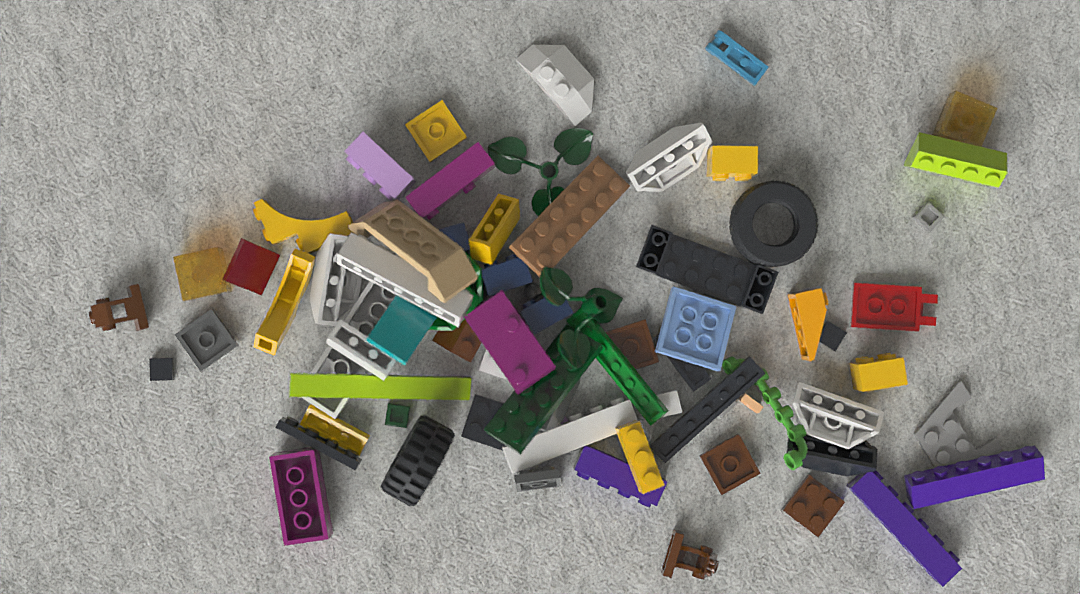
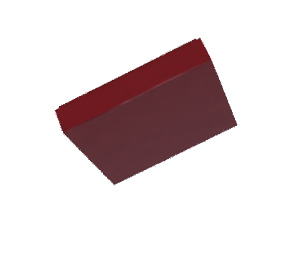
[222,238,280,296]

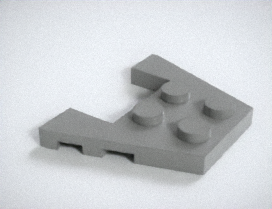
[913,381,1004,468]

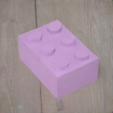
[344,132,416,201]

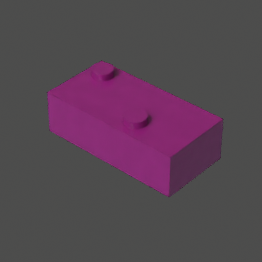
[405,142,495,220]
[464,291,555,394]
[269,447,333,546]

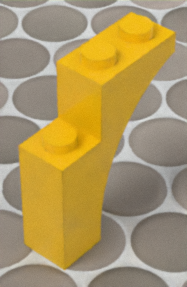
[253,199,355,254]
[253,248,316,356]

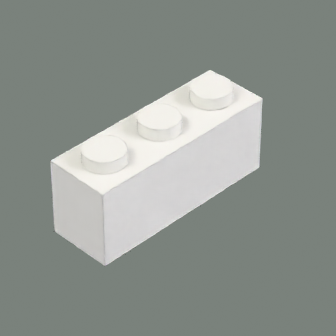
[326,319,397,380]

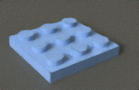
[655,287,736,371]

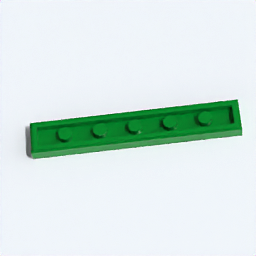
[566,307,669,426]

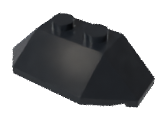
[786,435,878,477]

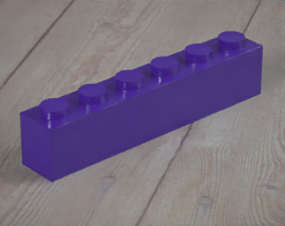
[904,445,1045,509]
[846,471,963,587]

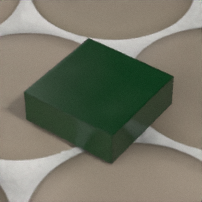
[385,402,410,428]

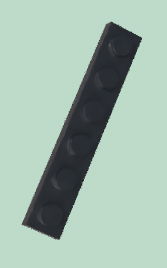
[650,356,766,463]

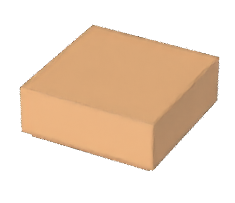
[738,393,763,413]

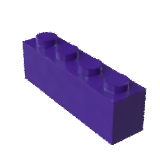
[573,445,668,508]

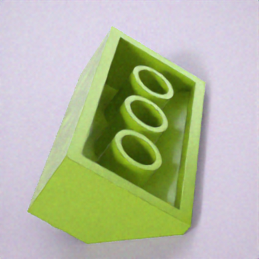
[904,132,1008,187]

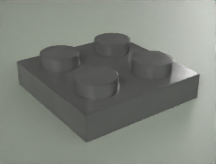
[175,309,239,372]
[514,467,561,492]

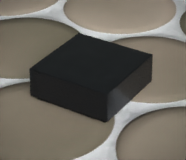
[819,321,847,352]
[149,358,174,381]

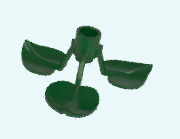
[487,128,593,217]
[540,266,623,369]

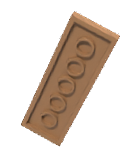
[509,156,630,277]

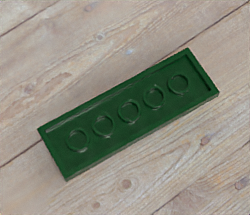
[484,324,603,455]

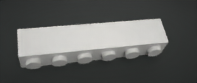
[337,233,473,327]
[502,396,637,473]

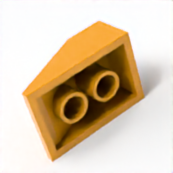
[787,288,828,361]

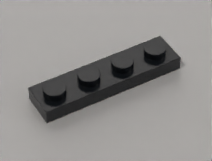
[275,416,362,471]

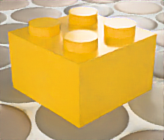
[707,146,758,181]
[849,353,908,392]

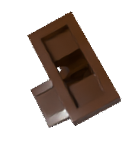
[89,284,149,331]
[661,529,719,580]

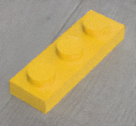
[300,404,370,456]

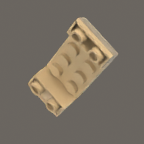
[348,199,478,303]

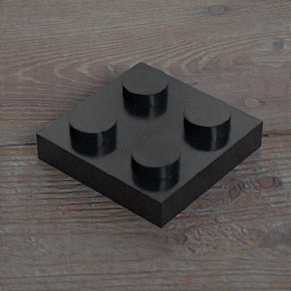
[461,394,504,451]

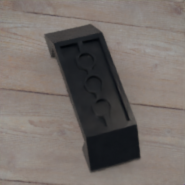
[636,225,779,314]

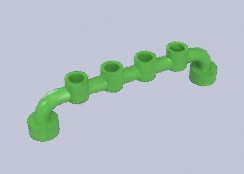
[722,356,807,470]

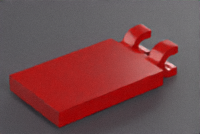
[850,283,938,332]

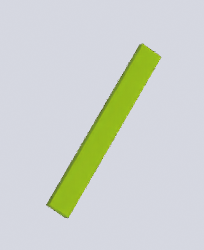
[289,373,471,400]

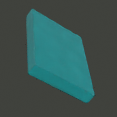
[366,295,437,366]

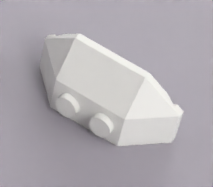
[516,45,594,126]
[626,123,713,192]
[309,234,362,326]
[792,382,884,449]

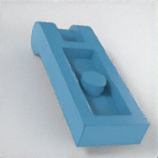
[705,30,769,86]

